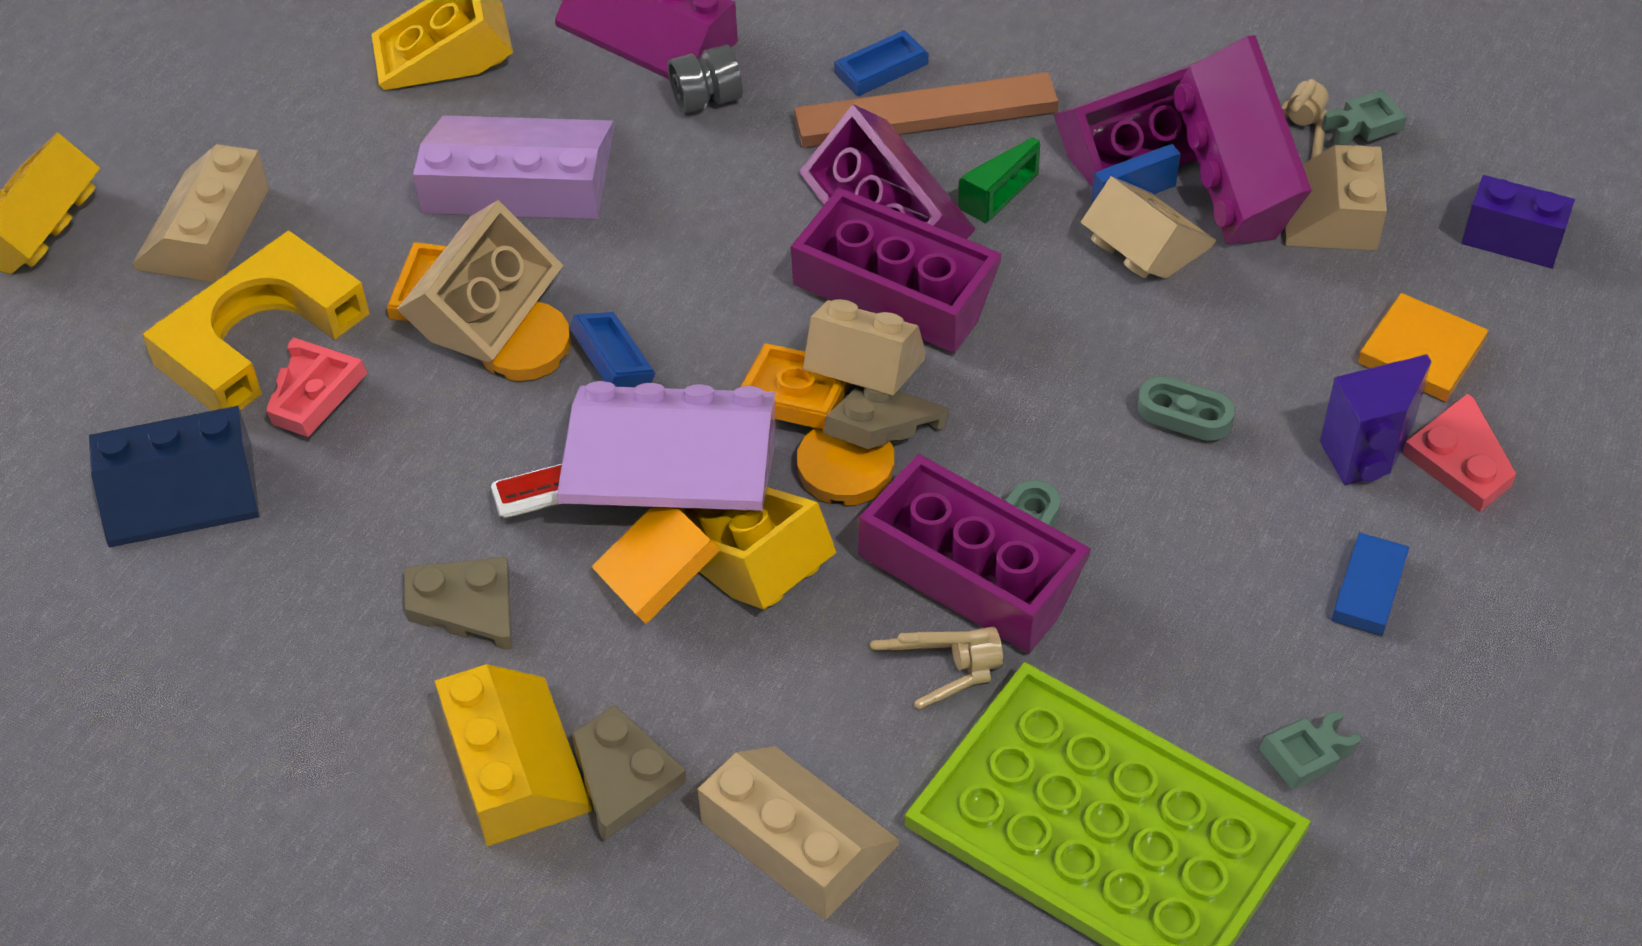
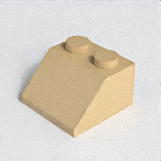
[1284,145,1387,250]
[1080,176,1216,279]
[803,299,926,396]

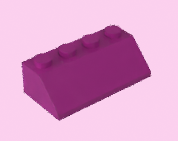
[555,0,738,79]
[1174,35,1312,244]
[1053,62,1197,187]
[799,104,976,239]
[790,187,1002,353]
[858,453,1091,654]

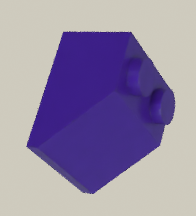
[1461,175,1575,269]
[1320,354,1432,486]

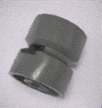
[667,44,743,114]

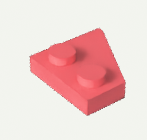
[266,338,368,437]
[1402,393,1516,512]

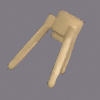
[1282,79,1329,159]
[869,626,1003,710]

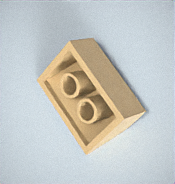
[132,144,269,282]
[397,200,564,362]
[697,746,899,921]

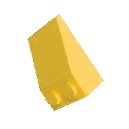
[371,0,513,90]
[678,487,837,610]

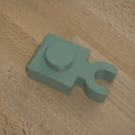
[1321,90,1407,145]
[1259,711,1362,790]

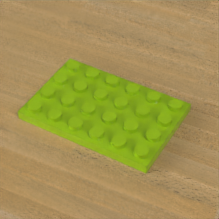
[904,661,1311,946]

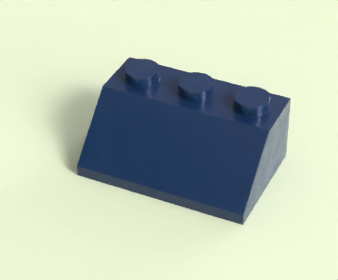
[89,406,260,548]

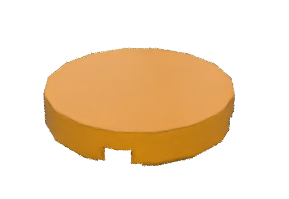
[481,302,571,381]
[797,428,895,506]

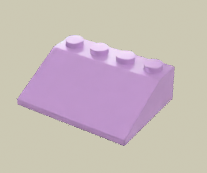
[413,116,614,219]
[557,381,775,511]

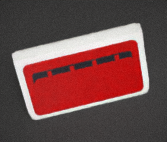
[491,464,562,519]

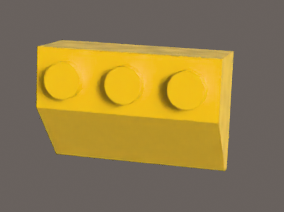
[0,132,101,274]
[434,664,593,847]

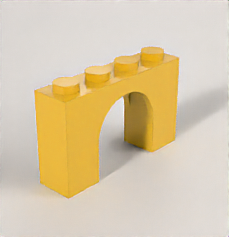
[142,230,370,411]

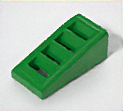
[958,137,1040,224]

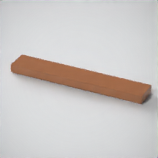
[794,72,1058,148]

